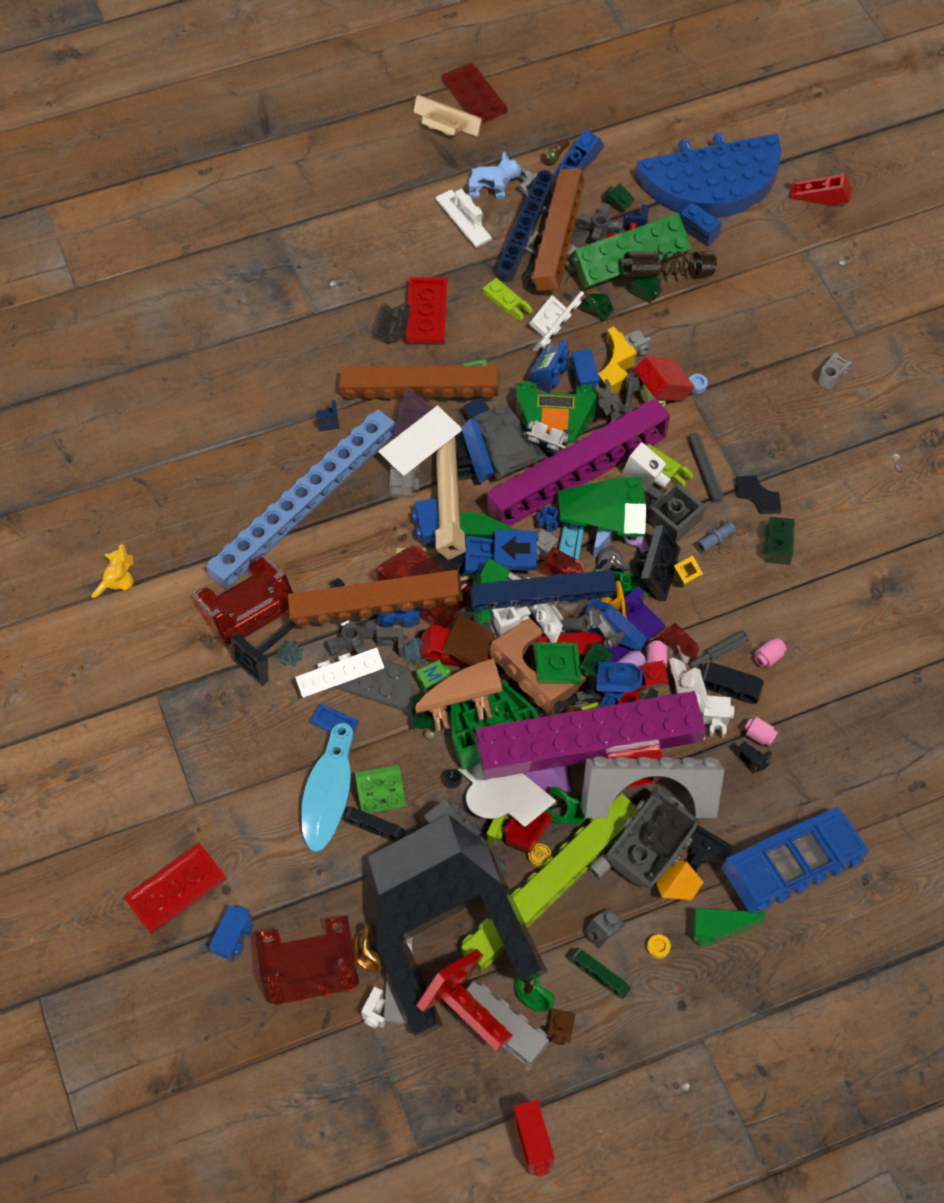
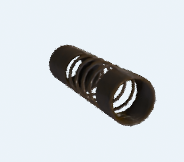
[622,251,717,277]

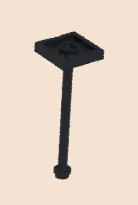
[231,578,345,686]

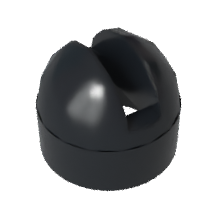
[444,769,462,789]

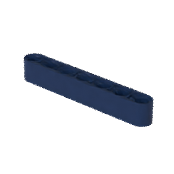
[498,170,553,282]
[469,570,618,611]

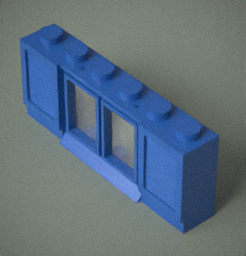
[721,807,869,914]

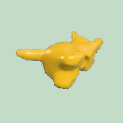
[91,544,134,598]

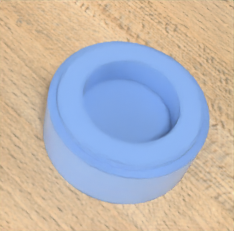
[689,374,708,394]

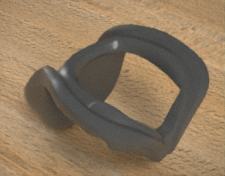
[598,546,630,571]

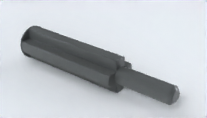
[690,630,749,668]

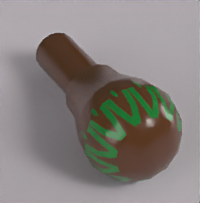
[543,139,570,164]

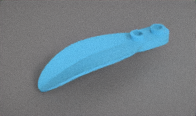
[302,723,354,852]

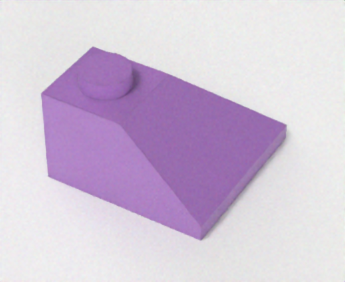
[524,766,571,794]

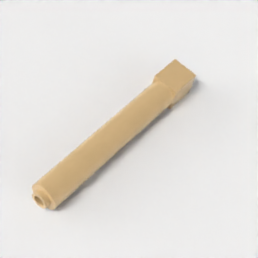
[435,436,466,560]

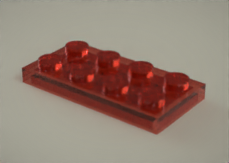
[441,62,508,124]

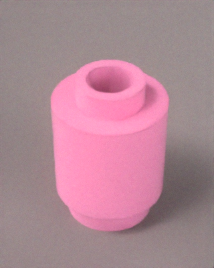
[755,638,787,668]
[646,641,668,668]
[744,717,778,747]

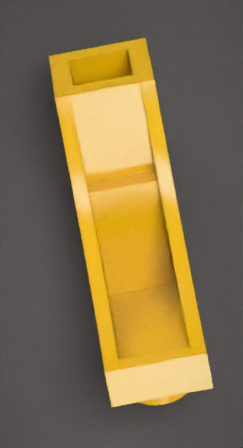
[598,326,636,393]

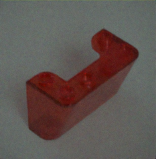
[255,915,359,1006]

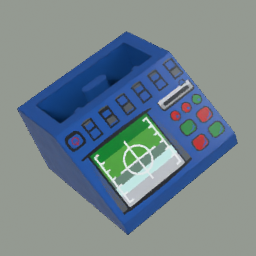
[529,340,570,393]

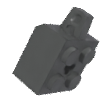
[645,484,706,542]

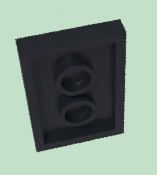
[635,525,681,601]

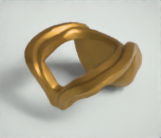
[352,924,385,973]

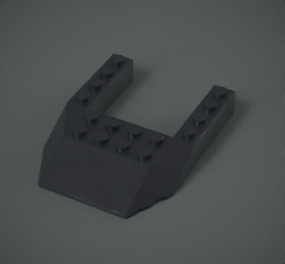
[366,814,548,1037]

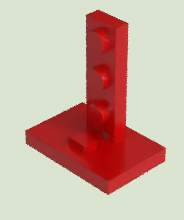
[417,949,513,1051]

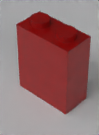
[634,356,695,401]

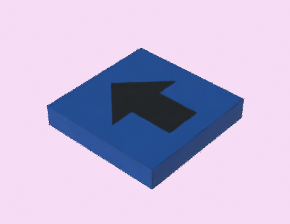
[494,530,537,570]

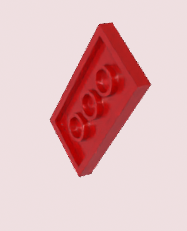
[406,277,447,344]
[124,843,227,935]

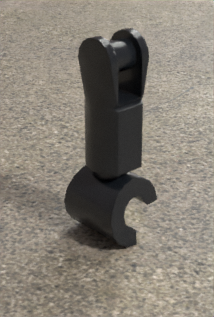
[456,431,477,479]

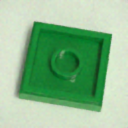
[533,642,582,684]

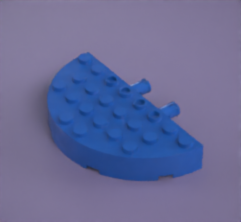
[635,132,781,218]

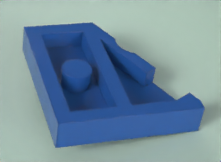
[464,536,495,575]

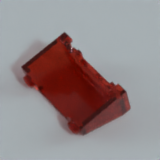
[375,545,471,628]
[192,553,293,645]

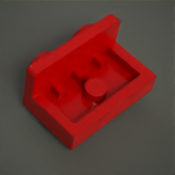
[504,812,553,853]

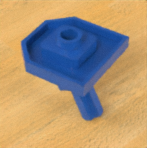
[597,662,643,707]

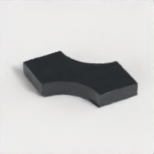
[736,476,782,514]

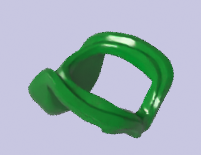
[544,786,586,824]
[515,975,555,1012]

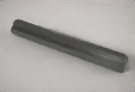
[689,432,723,502]

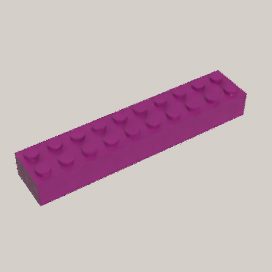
[487,398,670,526]
[476,691,706,780]

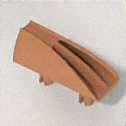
[415,658,503,731]

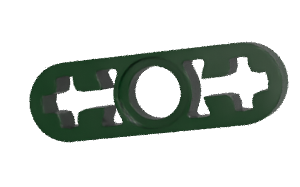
[569,948,631,999]

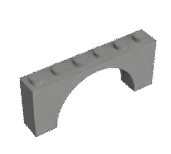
[581,757,724,818]

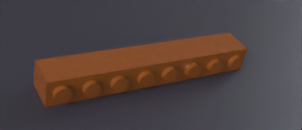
[531,168,585,291]
[339,365,500,399]
[288,570,463,626]

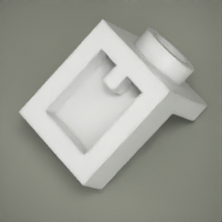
[361,987,386,1028]

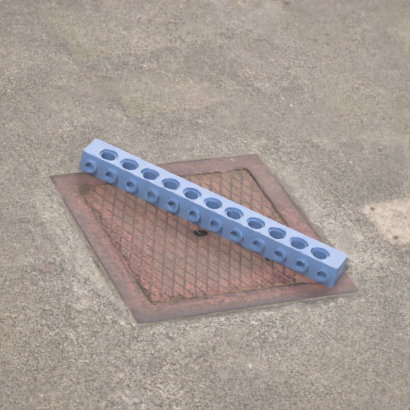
[206,409,396,590]

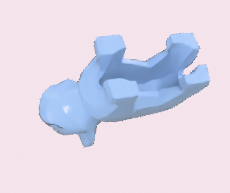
[469,152,522,200]

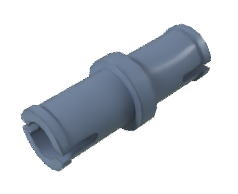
[696,521,736,553]

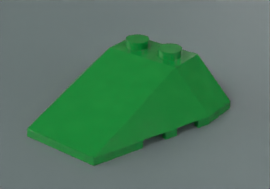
[558,477,646,537]

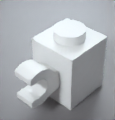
[491,606,531,638]
[702,696,734,737]

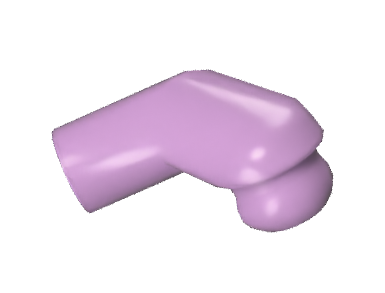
[623,536,650,555]

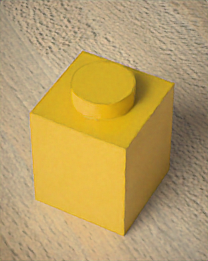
[674,556,703,587]

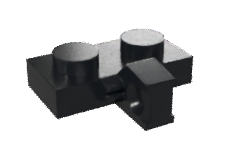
[688,824,734,872]

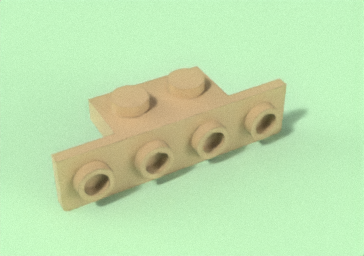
[414,95,482,136]

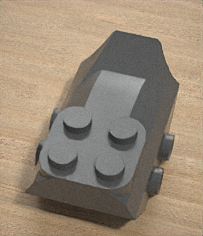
[475,405,547,480]
[607,787,699,888]

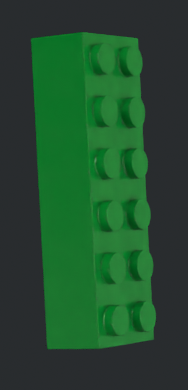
[570,213,692,290]

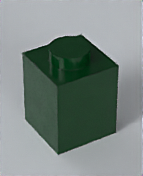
[631,276,662,304]

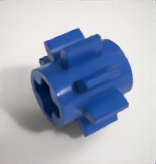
[536,506,562,531]

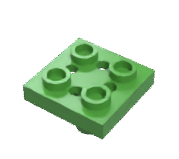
[355,765,406,813]

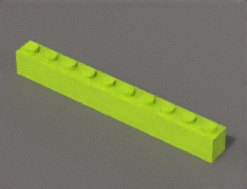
[461,793,637,973]

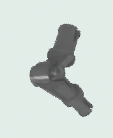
[619,366,643,415]
[563,607,625,649]

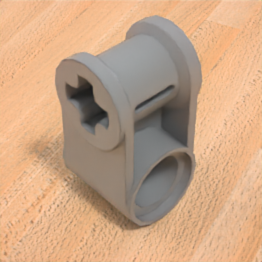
[818,352,853,389]

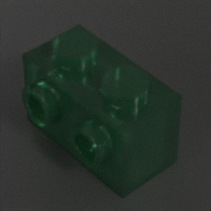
[762,517,795,565]

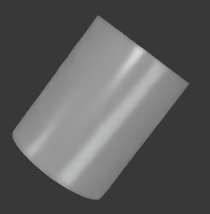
[588,853,612,879]

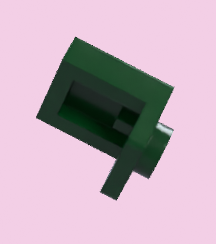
[601,183,635,213]
[580,293,614,321]
[580,641,614,678]
[412,695,435,729]

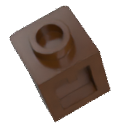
[547,1009,576,1045]

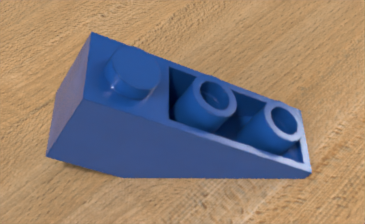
[553,129,605,177]
[584,598,647,651]

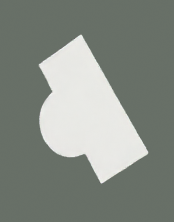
[458,763,556,827]

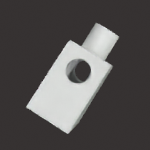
[622,442,671,489]

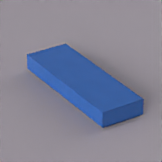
[461,418,494,482]

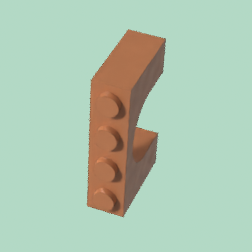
[489,618,588,713]

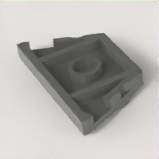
[334,659,412,714]

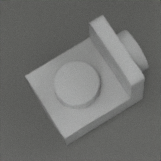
[624,330,652,357]
[537,528,559,560]

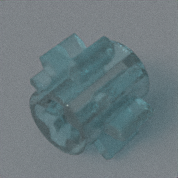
[404,638,428,665]
[276,640,304,667]

